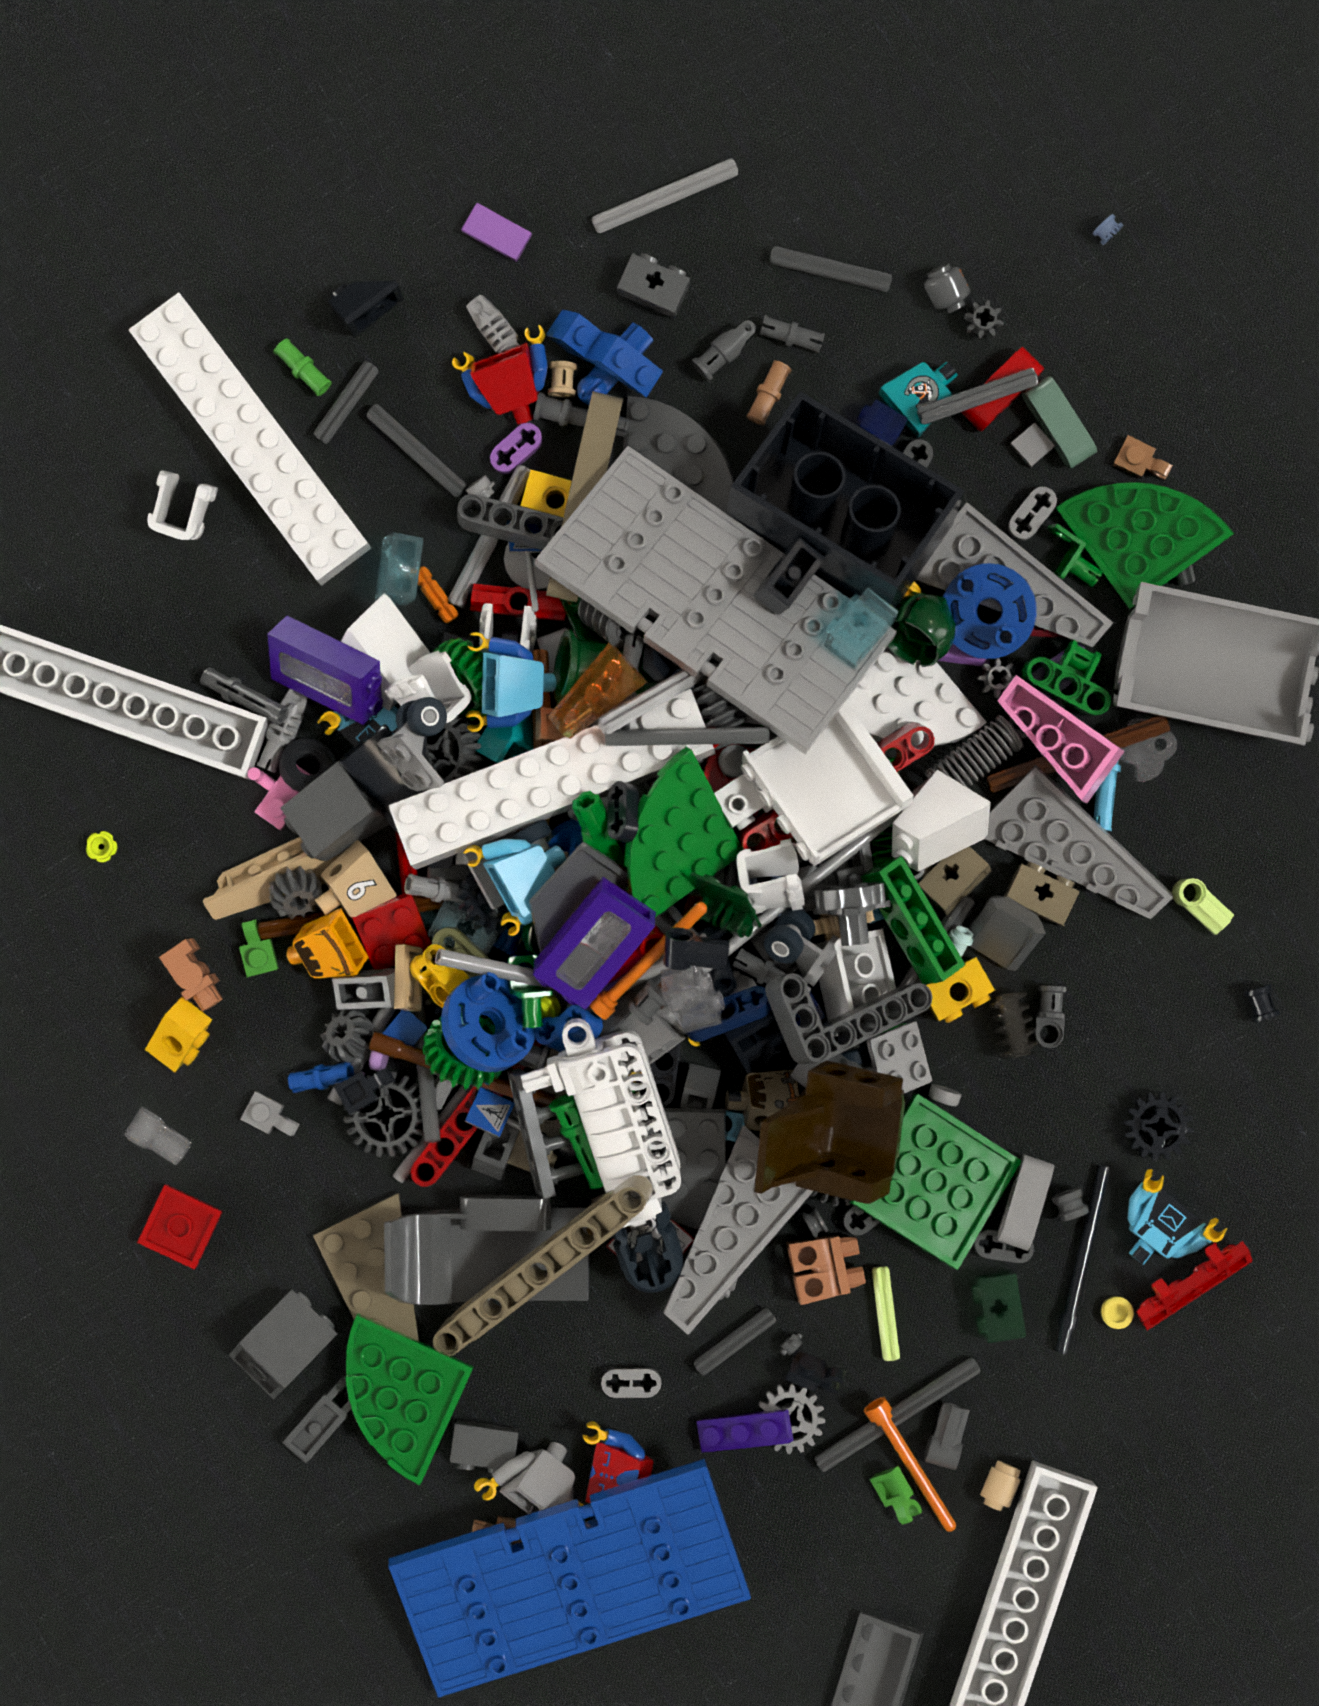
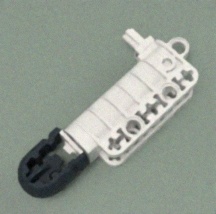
[520,1018,684,1293]

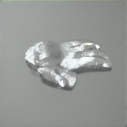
[1119,718,1177,782]

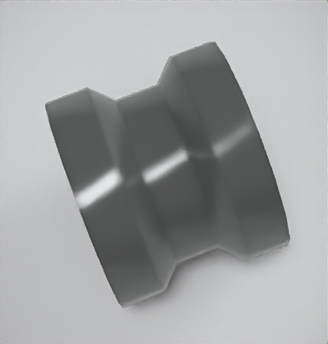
[1051,1187,1089,1222]

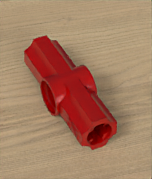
[470,584,566,621]

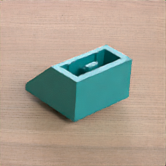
[475,712,534,764]

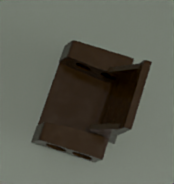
[754,1060,905,1204]

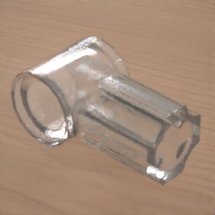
[124,1107,192,1166]

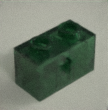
[971,1271,1026,1343]

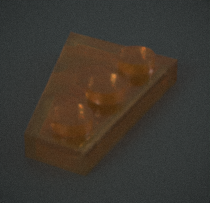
[548,643,647,739]

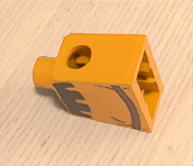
[287,909,368,978]

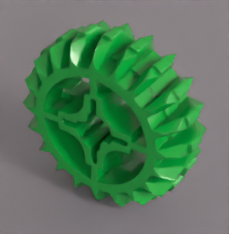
[433,637,487,721]
[422,1014,502,1091]

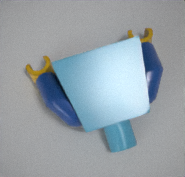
[466,632,557,732]

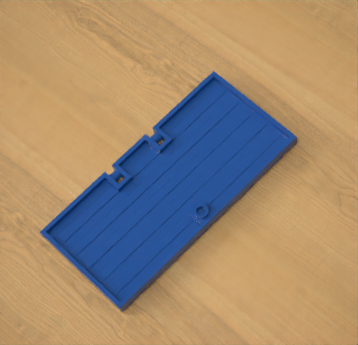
[388,1459,751,1698]

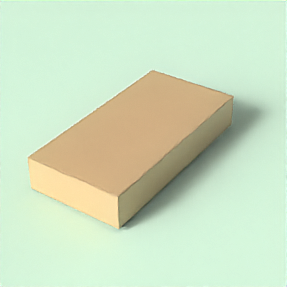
[394,944,423,1012]

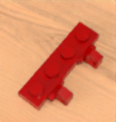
[1136,1241,1253,1331]

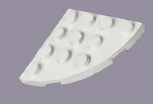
[847,647,987,747]

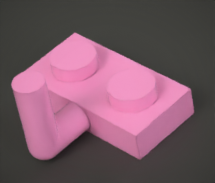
[248,765,310,831]

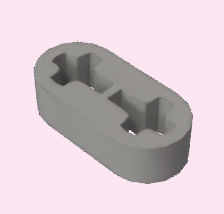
[1008,487,1057,541]
[601,1367,661,1398]

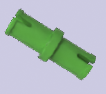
[274,338,332,396]

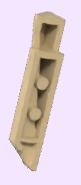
[203,837,344,920]

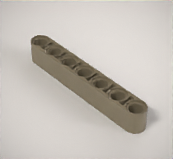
[546,391,623,603]

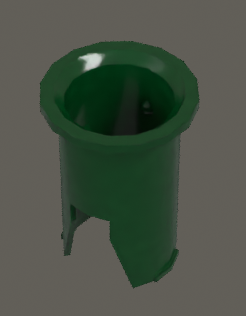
[553,629,657,703]

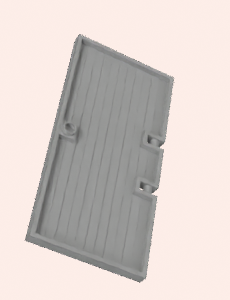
[535,446,897,755]

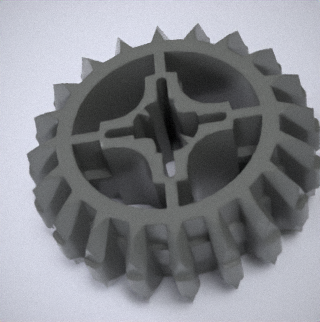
[426,716,486,790]
[344,1072,424,1157]

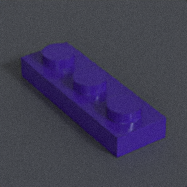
[696,1409,794,1453]

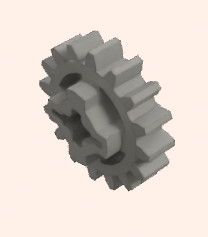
[759,1383,825,1454]

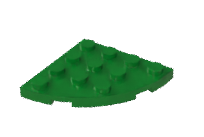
[1056,482,1234,609]
[624,747,743,917]
[346,1314,474,1485]

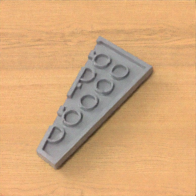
[915,502,1113,647]
[985,765,1173,919]
[663,1125,813,1335]

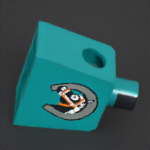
[879,362,958,438]

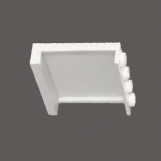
[740,701,913,866]

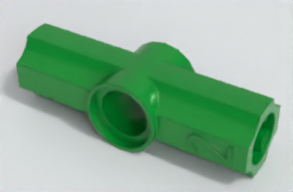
[572,791,627,870]

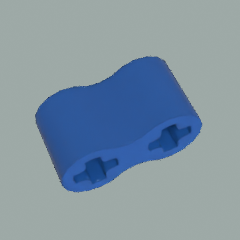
[535,1005,603,1052]

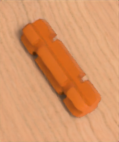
[412,566,459,623]

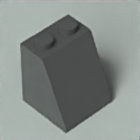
[280,761,389,861]
[228,1290,337,1400]

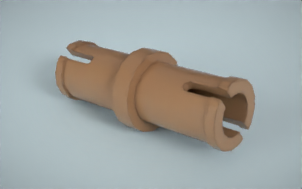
[746,360,792,426]

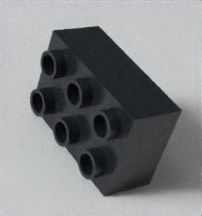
[726,391,965,621]

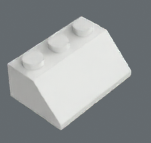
[814,928,896,1037]

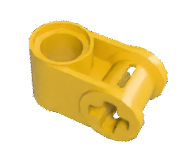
[410,944,469,1008]

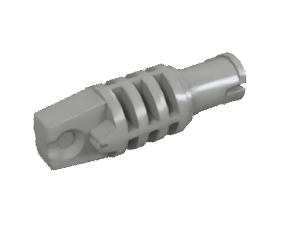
[466,295,519,353]
[257,688,308,773]

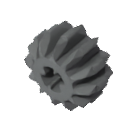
[269,866,323,920]
[320,1009,374,1064]

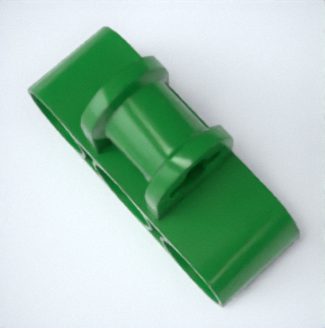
[1021,639,1111,716]

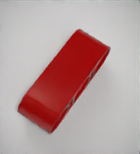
[961,346,1045,432]

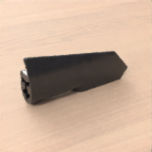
[339,724,454,868]

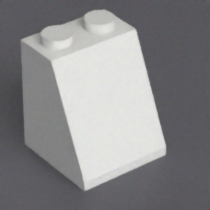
[341,593,430,711]
[892,770,991,872]

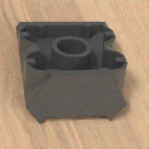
[969,895,1046,971]

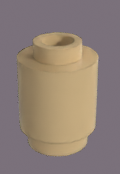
[980,1460,1021,1511]

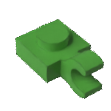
[239,920,279,977]
[870,1466,922,1525]

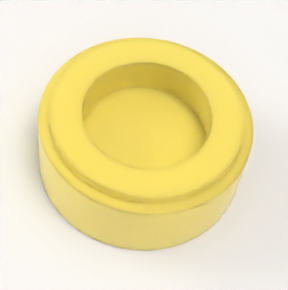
[1101,1296,1134,1329]

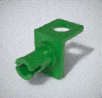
[1047,523,1102,587]
[508,954,552,1028]

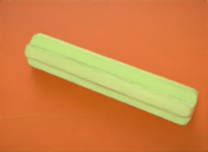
[872,1266,900,1361]

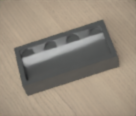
[831,1612,924,1706]

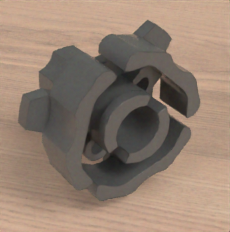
[813,882,891,946]

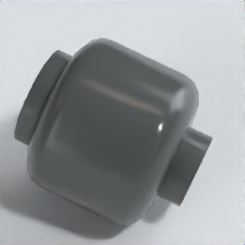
[924,263,970,313]

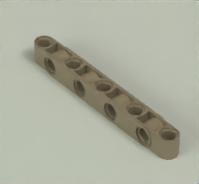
[433,1175,653,1356]

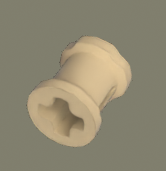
[548,361,577,398]

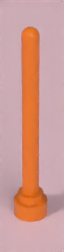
[589,902,707,1020]
[864,1397,956,1532]

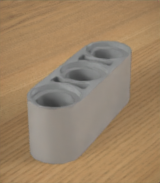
[997,1154,1054,1251]

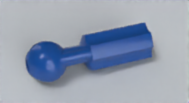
[576,322,654,406]

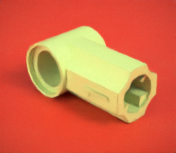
[1172,878,1234,935]

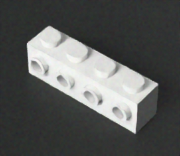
[714,774,773,831]

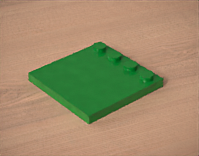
[849,1093,1021,1270]

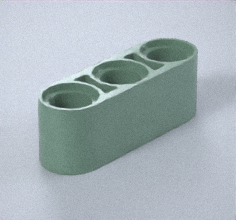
[1022,376,1097,469]

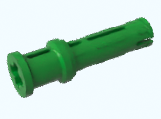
[549,1094,603,1189]

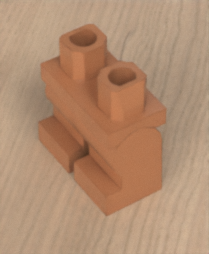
[159,938,223,1011]
[786,1234,866,1305]

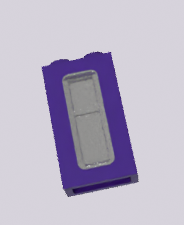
[268,616,383,725]
[533,877,656,1010]

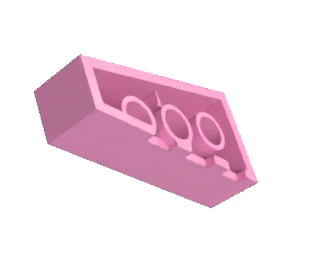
[998,675,1124,803]

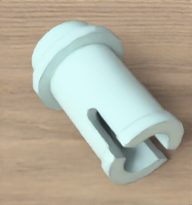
[949,926,973,958]

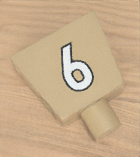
[315,840,397,918]

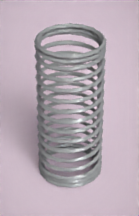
[925,715,1024,787]

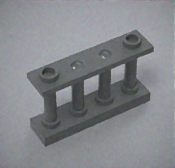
[507,1068,590,1199]

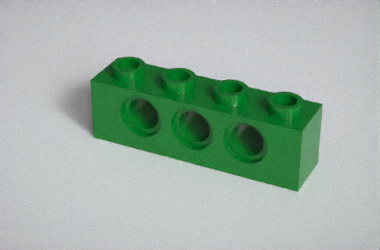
[860,856,965,985]

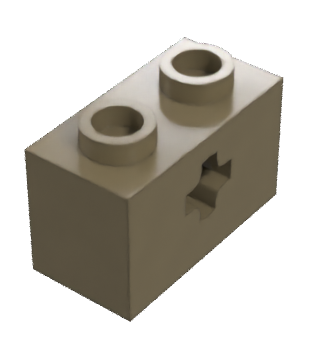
[918,846,991,916]
[1004,862,1080,926]

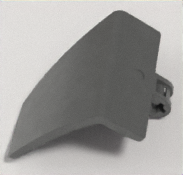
[529,842,699,1038]

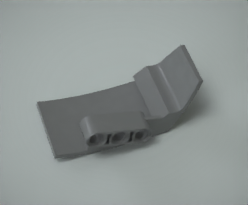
[384,1195,589,1305]

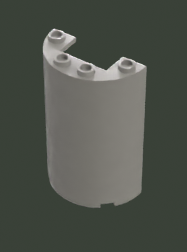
[1113,582,1319,746]

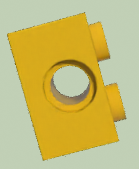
[520,469,572,518]
[926,957,995,1023]
[145,997,212,1072]

